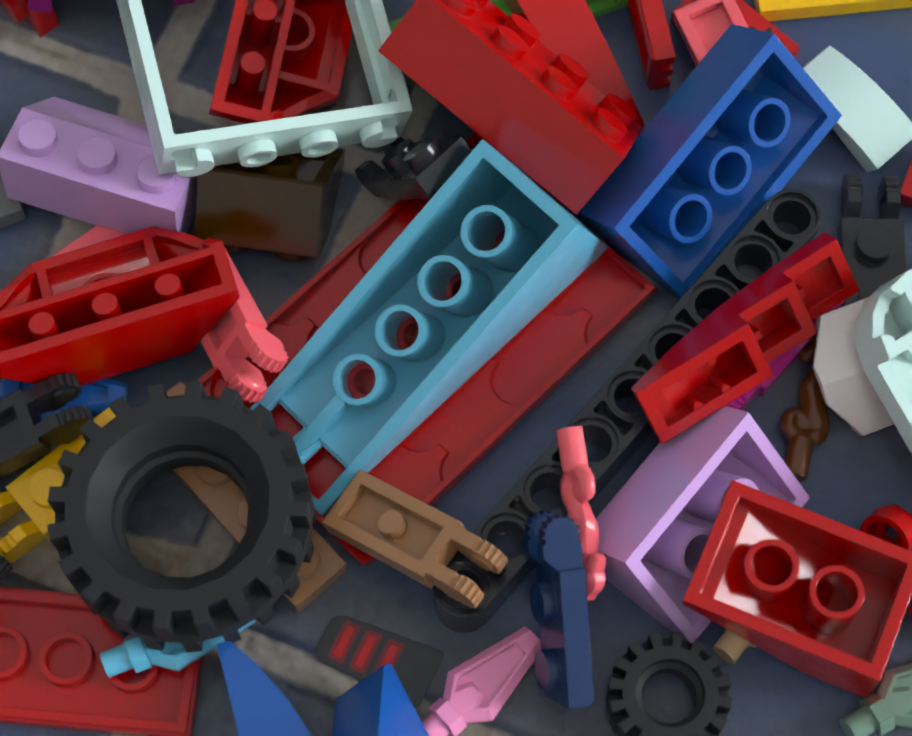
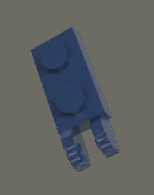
[522,510,595,709]

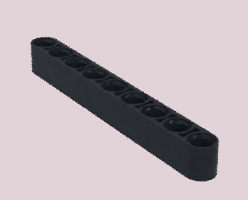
[433,189,821,633]

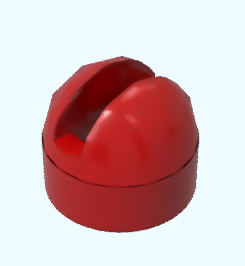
[860,504,912,550]

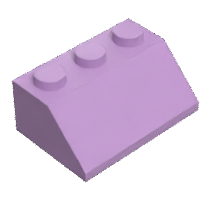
[0,97,198,234]
[596,406,810,644]

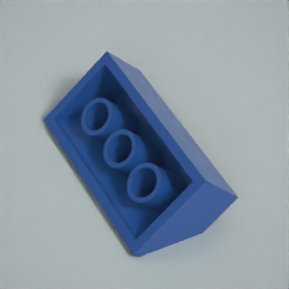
[578,24,842,300]

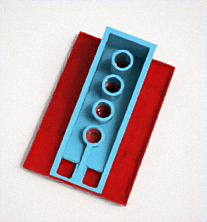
[197,132,658,566]

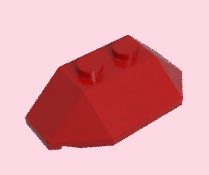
[209,0,353,124]
[0,226,240,386]

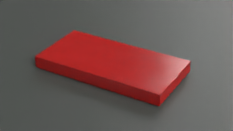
[0,587,204,736]

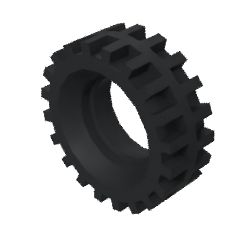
[47,381,316,653]

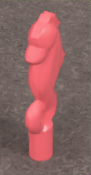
[556,426,607,601]

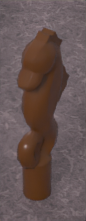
[780,334,830,482]

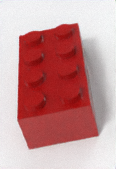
[378,0,642,215]

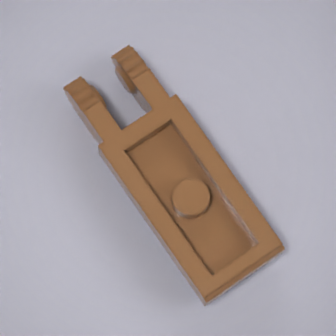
[321,470,508,609]

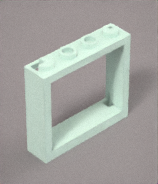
[116,0,413,177]

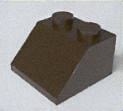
[195,148,345,261]

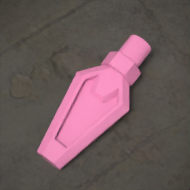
[422,627,542,736]

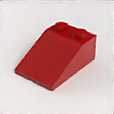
[682,480,912,698]

